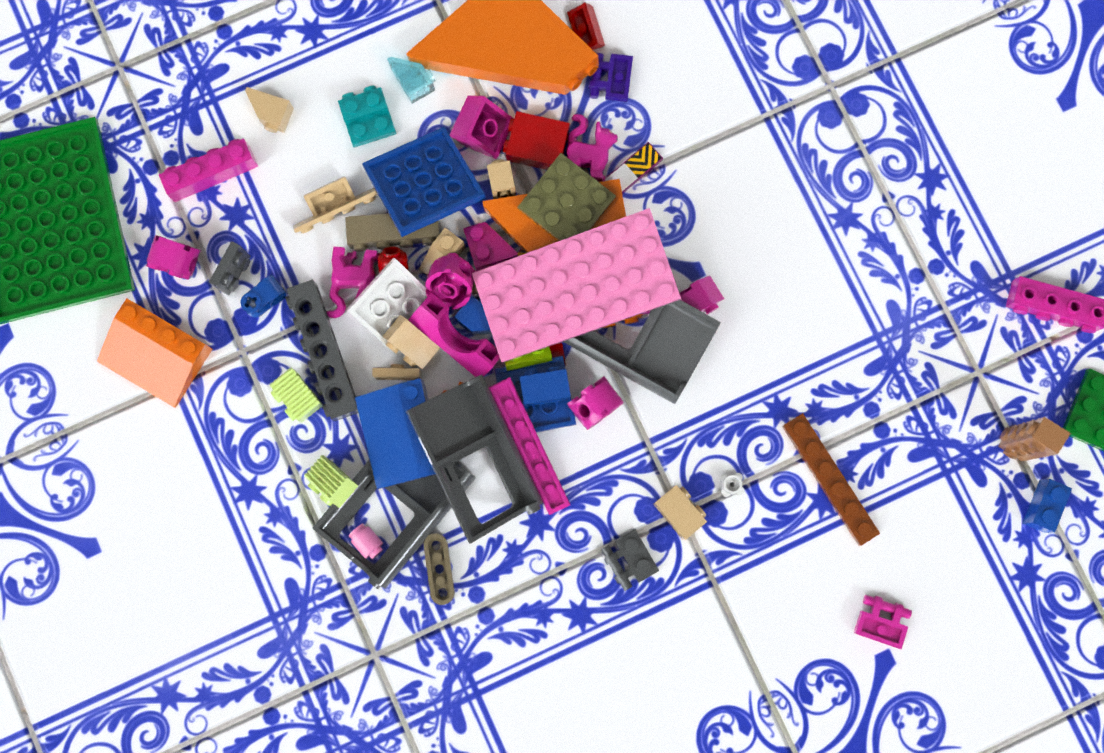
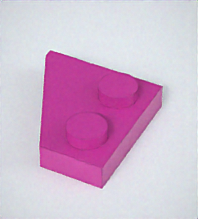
[463,222,518,272]

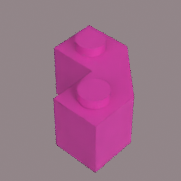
[680,275,725,315]

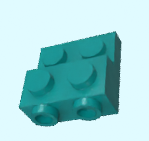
[338,85,397,148]

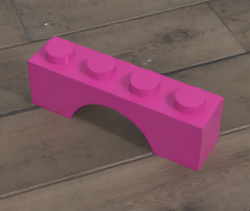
[408,292,500,377]

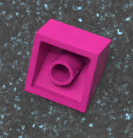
[449,95,513,159]

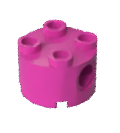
[146,235,201,280]
[425,253,476,309]
[567,376,624,430]

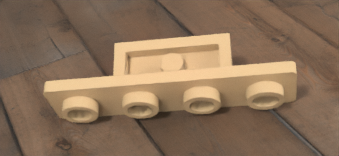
[293,176,378,234]

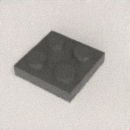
[209,241,251,296]

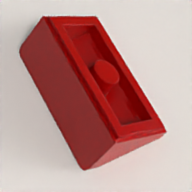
[567,2,605,50]

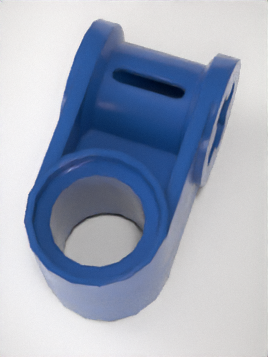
[240,275,287,318]

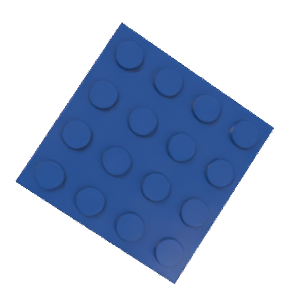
[362,127,485,237]

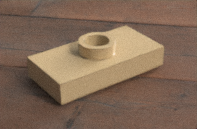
[372,364,422,381]

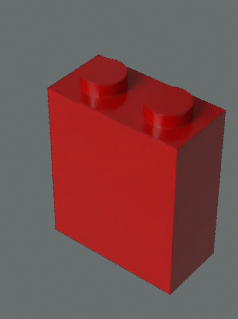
[503,111,570,170]

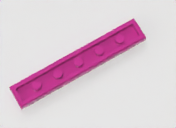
[489,377,570,515]

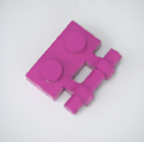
[854,595,912,650]

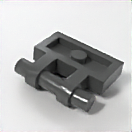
[601,529,659,591]

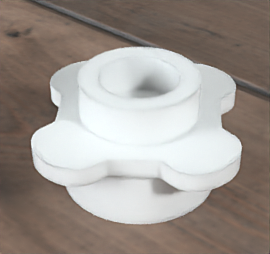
[719,473,744,497]

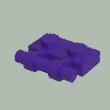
[588,53,633,102]

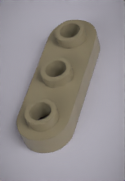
[424,533,455,605]

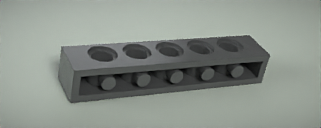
[285,279,358,421]

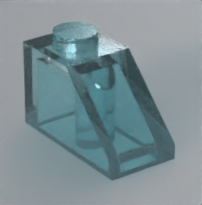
[387,57,436,104]

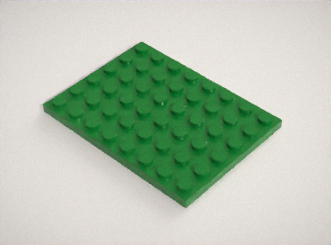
[0,117,135,325]

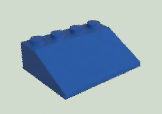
[355,378,436,489]

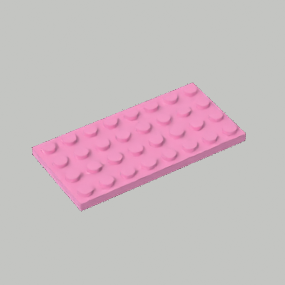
[472,208,681,363]

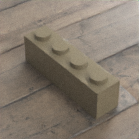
[345,213,441,252]

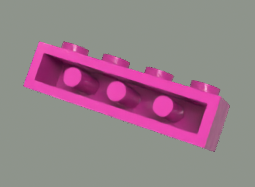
[158,138,259,202]
[1006,276,1104,333]

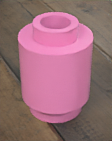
[349,523,383,559]

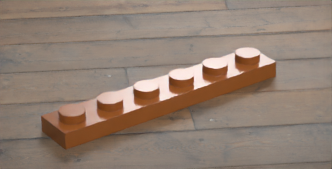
[782,413,881,546]

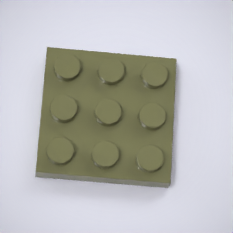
[518,153,616,241]

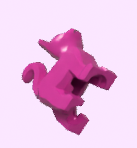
[566,114,618,182]
[326,246,379,318]

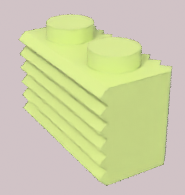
[269,367,322,423]
[304,455,358,508]

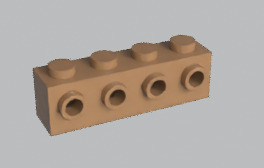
[998,417,1071,461]

